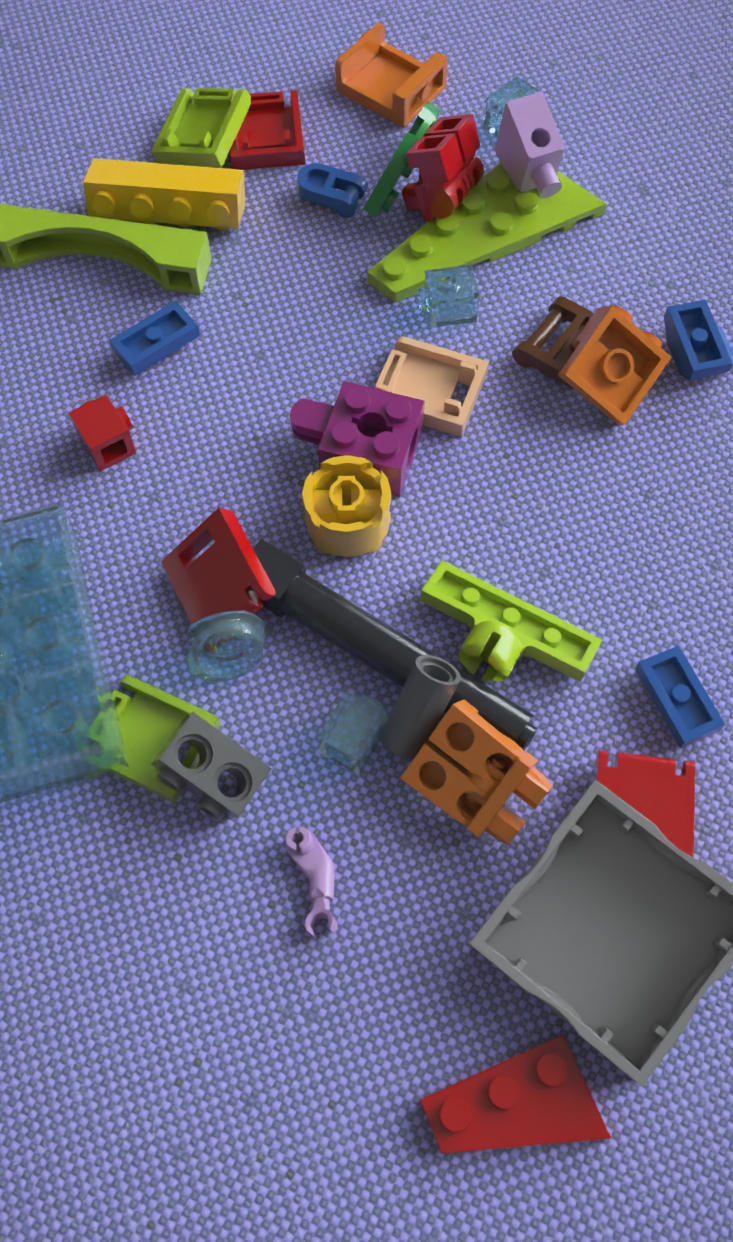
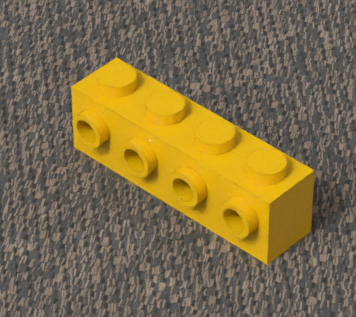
[83,158,245,230]

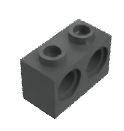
[151,712,272,821]

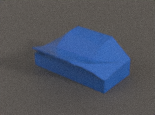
[664,299,733,381]

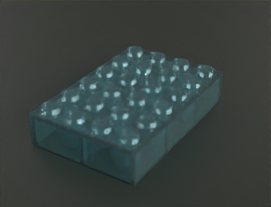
[0,504,129,803]

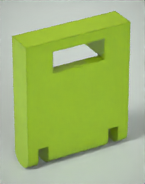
[151,88,251,168]
[77,674,221,803]

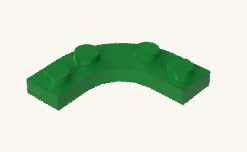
[363,102,442,218]

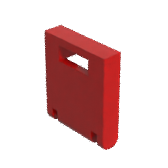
[230,90,305,170]
[161,507,276,648]
[594,750,696,858]

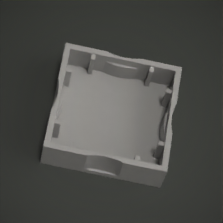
[469,779,733,1087]

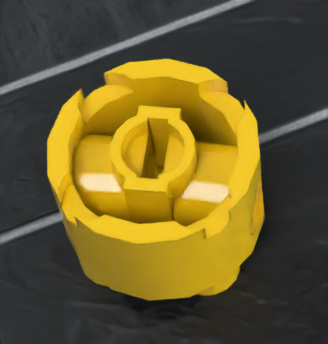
[302,455,391,557]

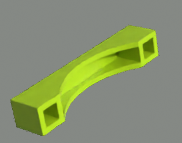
[0,204,212,295]

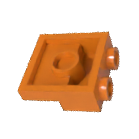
[558,305,672,425]

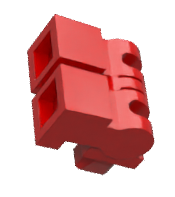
[402,114,484,222]

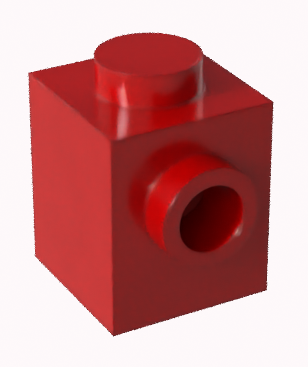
[69,394,136,472]

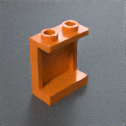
[335,22,448,128]

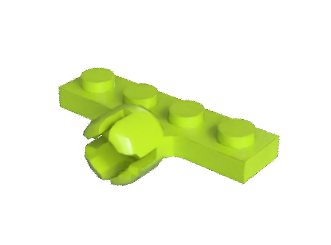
[419,561,603,683]

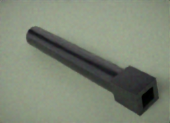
[250,539,538,751]

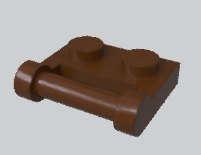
[512,296,594,389]

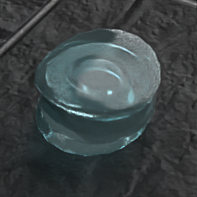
[186,611,266,682]

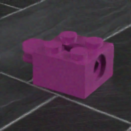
[290,381,425,497]

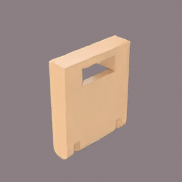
[375,336,489,437]

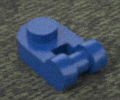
[297,163,368,218]

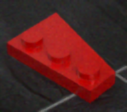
[420,1034,612,1154]

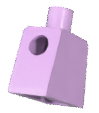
[494,91,564,198]

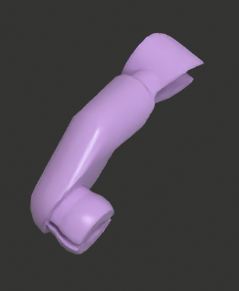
[285,826,338,939]

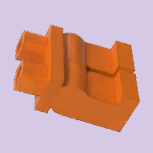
[400,699,553,845]

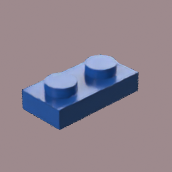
[109,301,200,376]
[635,645,726,748]

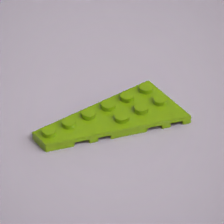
[367,162,606,303]

